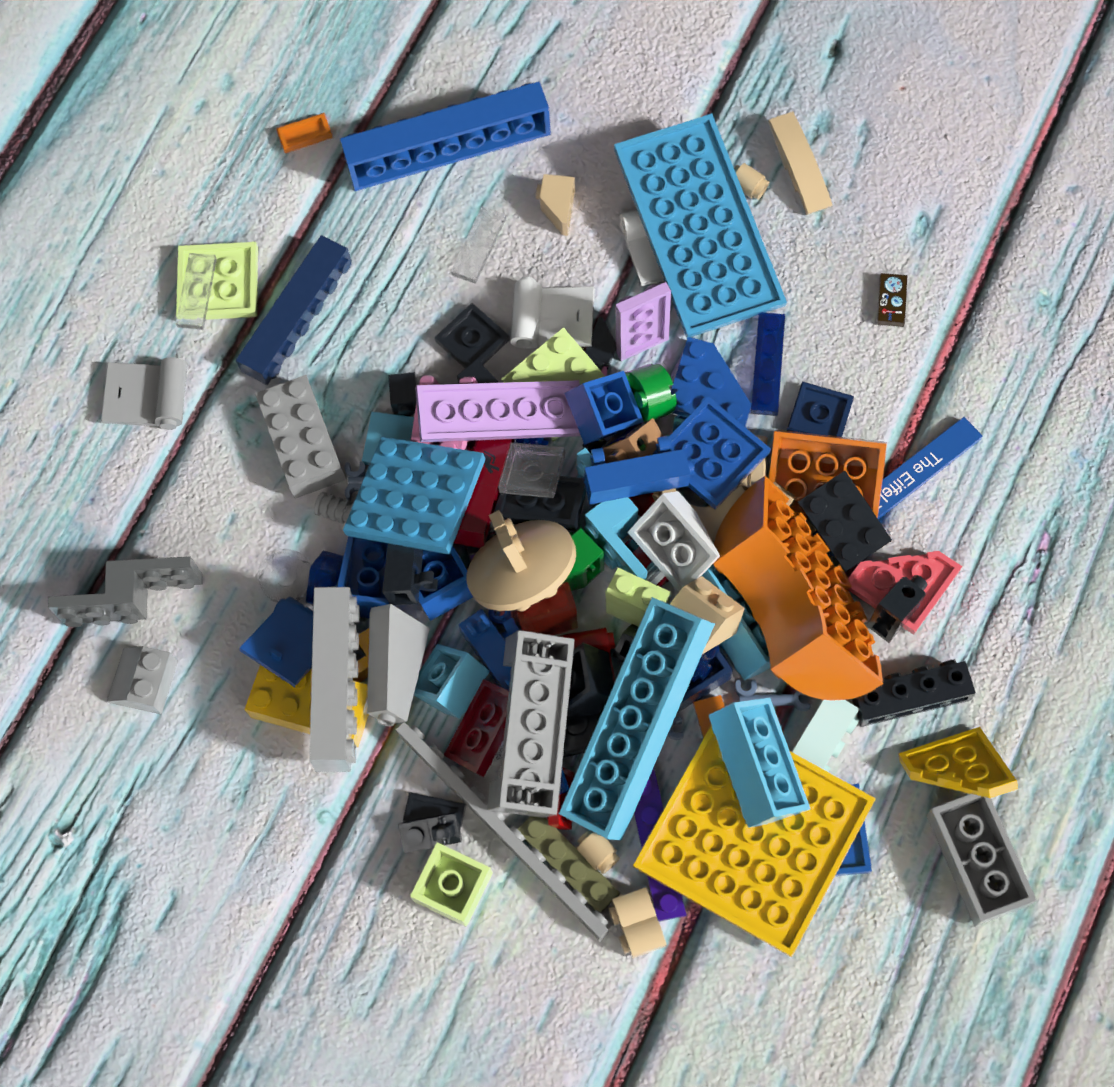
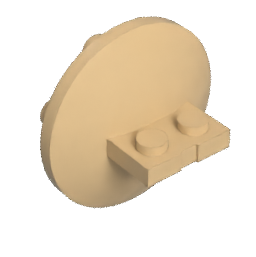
[467,510,576,611]

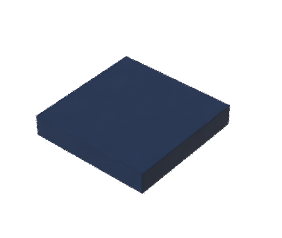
[787,381,854,437]

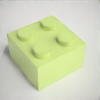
[410,842,493,927]

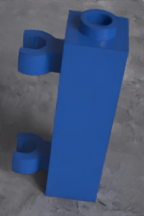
[583,436,694,504]
[458,609,512,691]

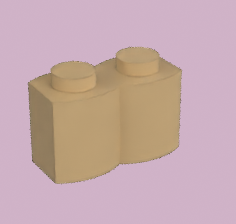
[608,887,667,959]

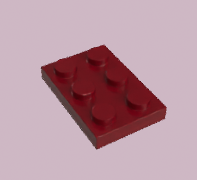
[444,679,509,777]

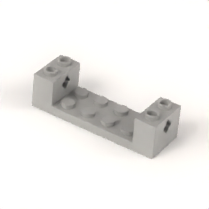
[487,630,575,818]

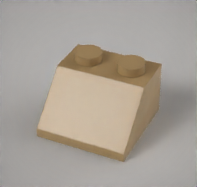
[670,576,744,654]

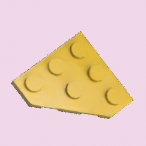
[898,727,1018,798]

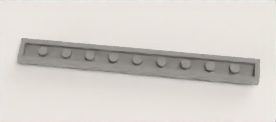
[396,722,608,941]

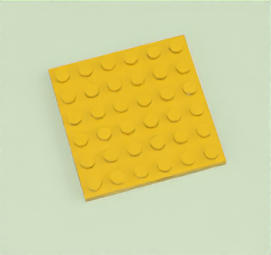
[633,725,876,957]

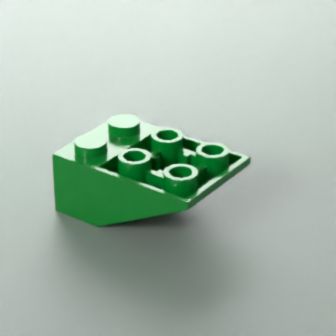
[554,528,605,596]

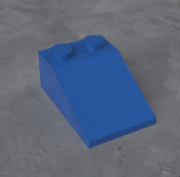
[337,536,396,619]

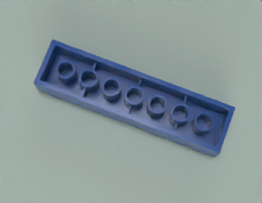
[340,81,551,191]

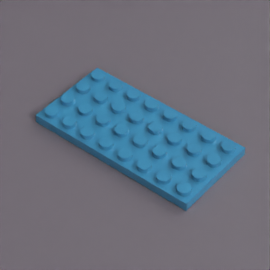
[613,114,787,338]

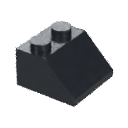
[567,643,614,719]

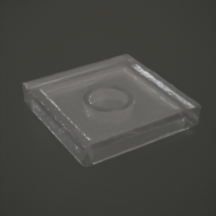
[498,443,566,498]

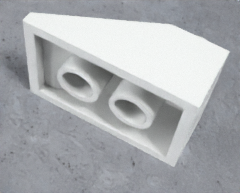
[628,491,720,592]

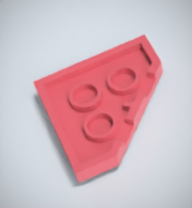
[848,551,962,635]

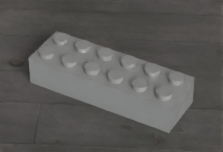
[309,587,359,772]

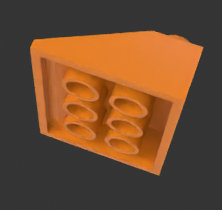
[769,430,887,519]

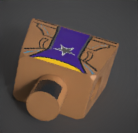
[602,418,663,463]

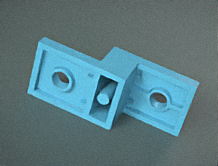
[576,448,647,581]

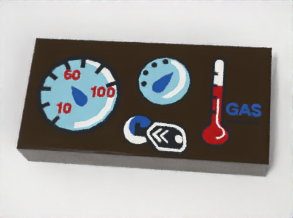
[877,273,908,327]

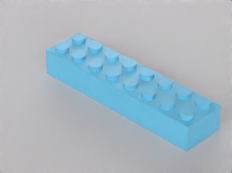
[559,597,715,840]

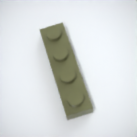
[518,816,620,914]

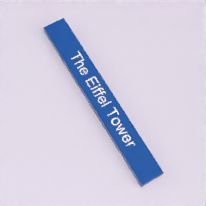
[813,417,983,558]

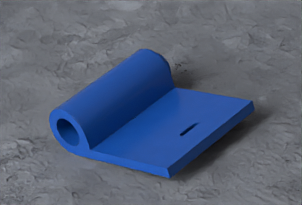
[239,596,314,687]

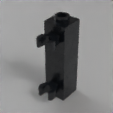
[383,543,438,605]

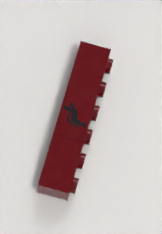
[454,439,516,548]

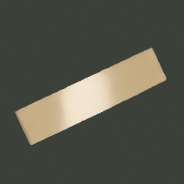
[768,111,833,215]

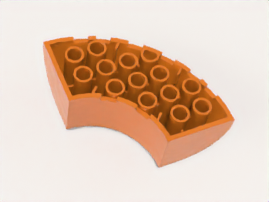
[713,476,883,700]

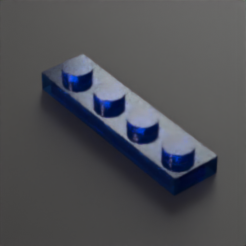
[751,312,785,416]

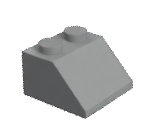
[107,646,178,715]

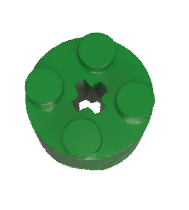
[625,363,677,422]

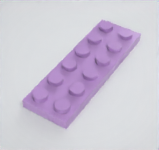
[415,380,581,442]

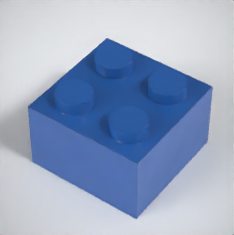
[564,371,644,445]
[418,545,473,621]

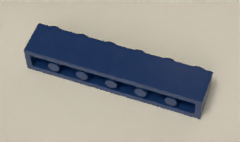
[236,235,352,386]

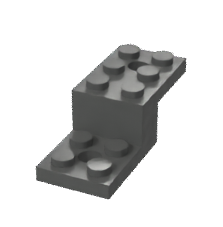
[48,556,203,627]

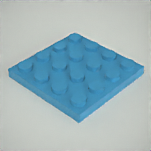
[343,437,485,554]

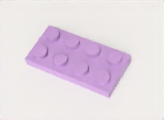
[616,282,671,361]

